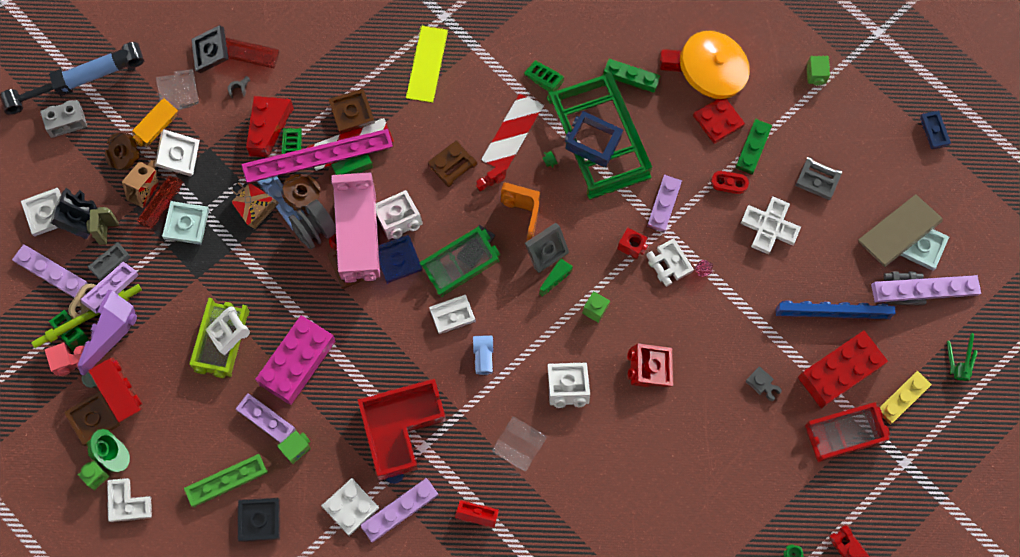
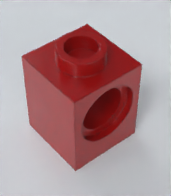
[617,227,648,259]

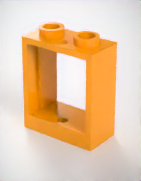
[132,98,178,148]

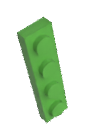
[184,454,268,508]

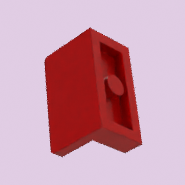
[660,49,682,72]

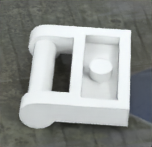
[205,307,250,355]

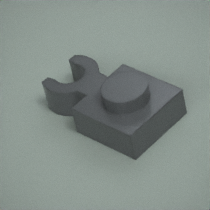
[745,366,782,402]

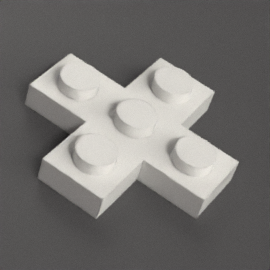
[740,196,801,254]

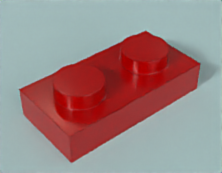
[455,500,499,528]

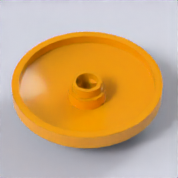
[680,31,749,99]

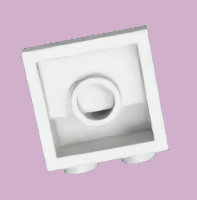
[376,190,423,240]
[548,363,590,408]

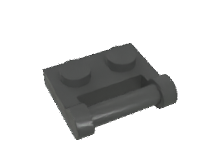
[795,157,842,200]

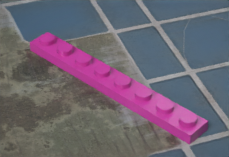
[242,129,393,184]

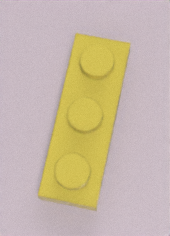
[880,371,932,425]

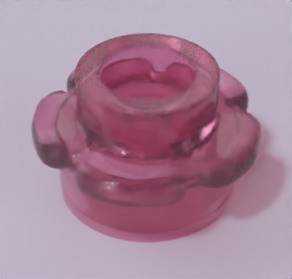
[695,260,713,277]

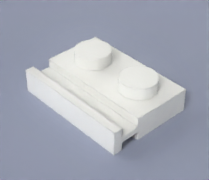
[429,294,475,334]

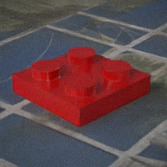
[693,98,745,144]

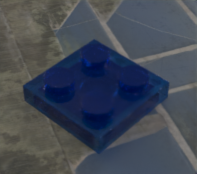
[378,235,423,283]

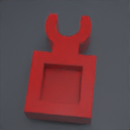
[476,164,506,192]

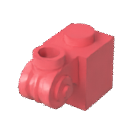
[44,343,84,376]

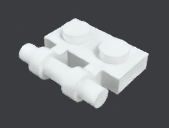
[646,238,694,287]

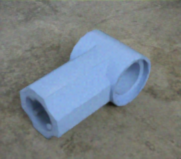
[473,336,493,375]

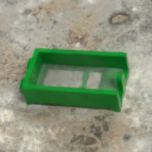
[419,226,500,298]

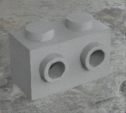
[41,100,87,138]

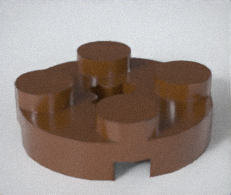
[105,132,140,170]
[281,174,320,211]

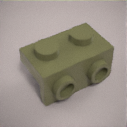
[87,207,119,245]

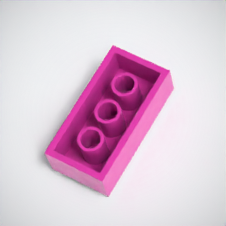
[255,315,336,405]

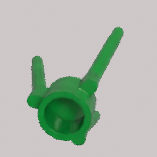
[947,333,978,381]

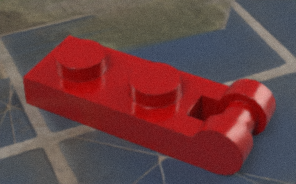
[829,525,870,557]

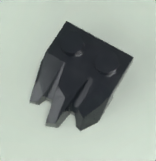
[50,188,97,239]

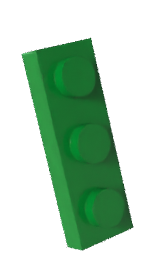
[603,59,661,93]
[735,119,773,175]

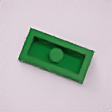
[331,154,373,175]

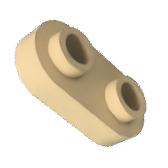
[68,284,96,319]

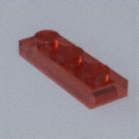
[226,38,279,69]
[136,176,184,228]

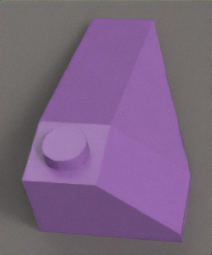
[77,290,137,376]

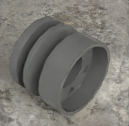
[288,199,336,250]

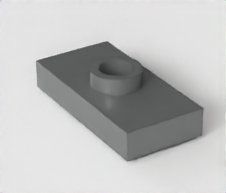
[88,242,131,282]

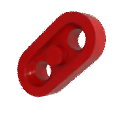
[711,171,749,194]

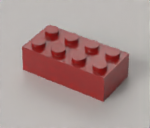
[798,330,888,409]

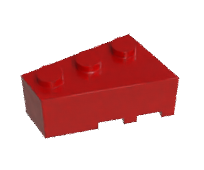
[246,96,294,158]
[88,358,142,422]

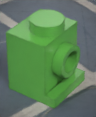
[78,461,110,490]

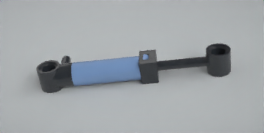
[0,42,144,115]

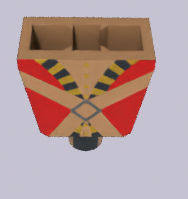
[122,160,160,208]
[232,183,279,229]

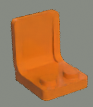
[501,182,540,241]

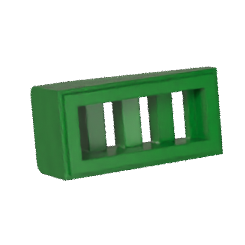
[524,60,564,92]
[282,128,302,154]
[539,259,573,297]
[48,310,89,352]

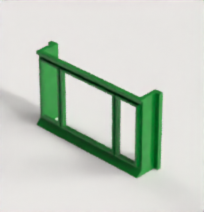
[547,71,652,200]

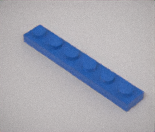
[776,300,895,319]

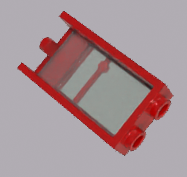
[805,402,890,463]

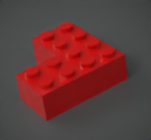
[358,379,446,480]

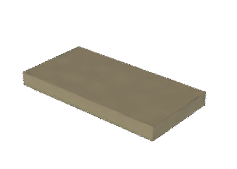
[859,194,943,267]

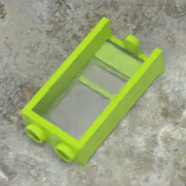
[190,298,249,378]

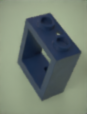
[564,111,623,168]

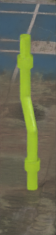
[31,284,142,349]

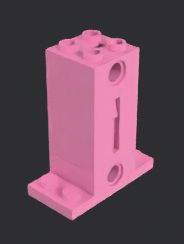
[332,173,380,282]

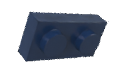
[920,110,951,150]

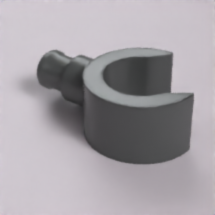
[228,76,250,98]

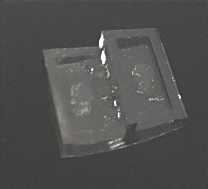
[156,69,199,110]
[492,416,547,472]

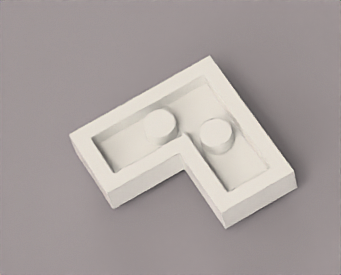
[108,478,151,522]

